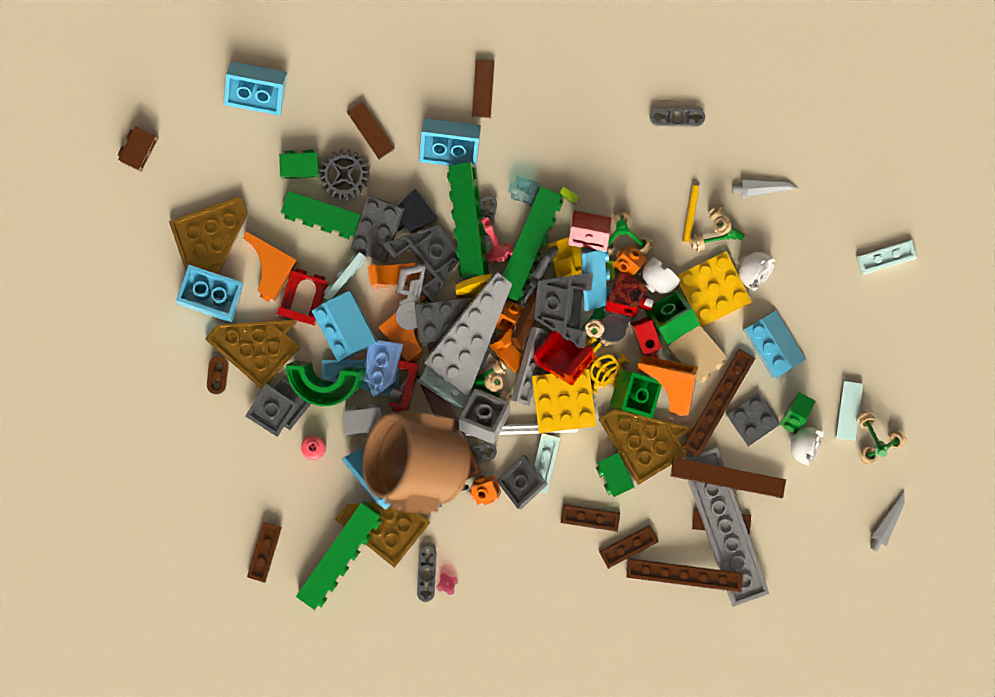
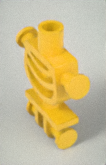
[584,336,629,395]

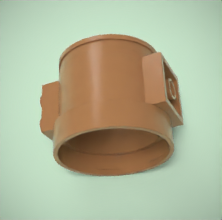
[363,411,470,515]

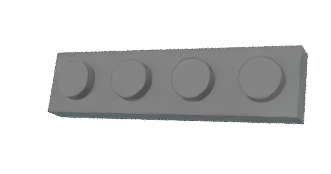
[511,327,549,406]

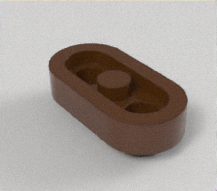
[207,356,229,395]

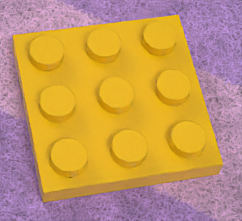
[676,251,752,327]
[532,369,596,434]

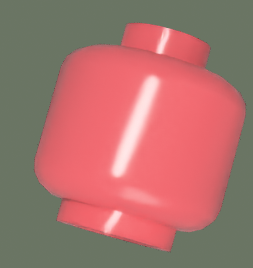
[301,435,327,460]

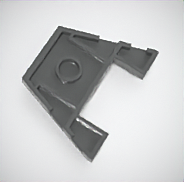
[383,225,460,303]
[534,273,593,348]

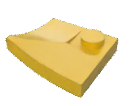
[547,235,582,278]
[456,274,493,300]

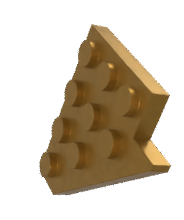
[169,196,248,274]
[205,320,300,389]
[598,409,691,485]
[334,501,431,568]

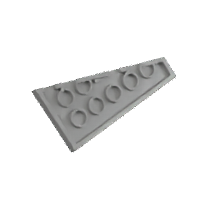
[423,271,512,396]

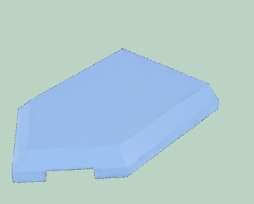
[364,339,403,398]

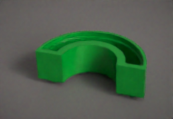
[286,361,366,407]

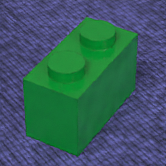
[279,150,320,179]
[779,392,816,433]
[595,452,635,497]

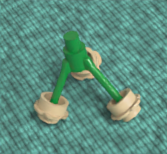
[690,205,745,252]
[607,209,653,255]
[581,306,616,346]
[473,358,512,402]
[856,411,907,464]

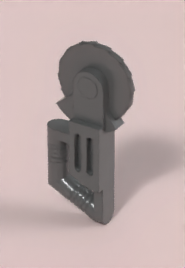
[523,246,558,305]
[600,296,650,343]

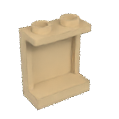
[667,325,727,383]

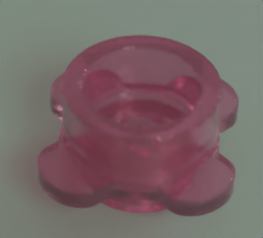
[436,573,458,595]

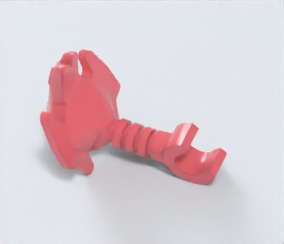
[481,217,513,264]

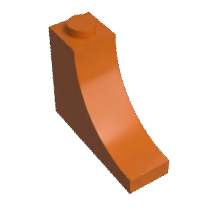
[243,232,298,302]
[368,262,419,289]
[378,293,426,363]
[637,355,698,416]

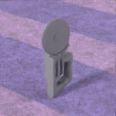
[395,264,426,330]

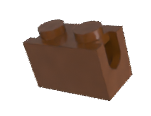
[118,126,158,172]

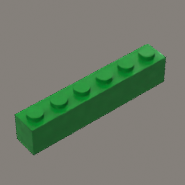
[447,162,489,280]
[503,186,564,302]
[296,501,383,610]

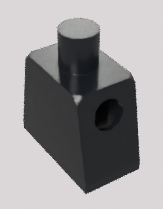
[397,189,438,234]

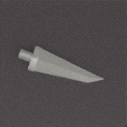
[732,179,798,198]
[870,491,905,552]

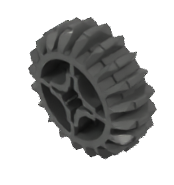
[318,149,370,201]

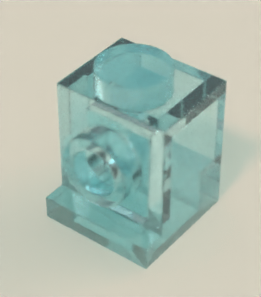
[508,176,539,207]

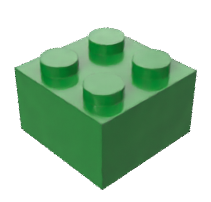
[645,290,700,345]
[609,369,662,418]

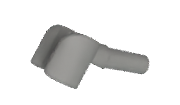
[390,377,407,399]

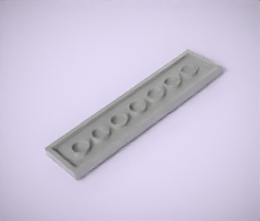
[686,448,770,607]

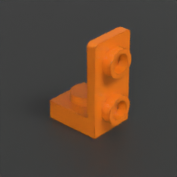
[489,328,523,372]

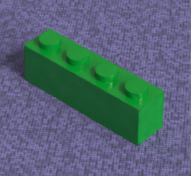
[281,191,361,240]

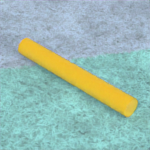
[682,185,700,243]

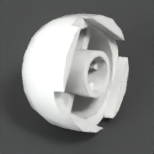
[739,252,775,291]
[642,257,680,294]
[789,427,824,466]

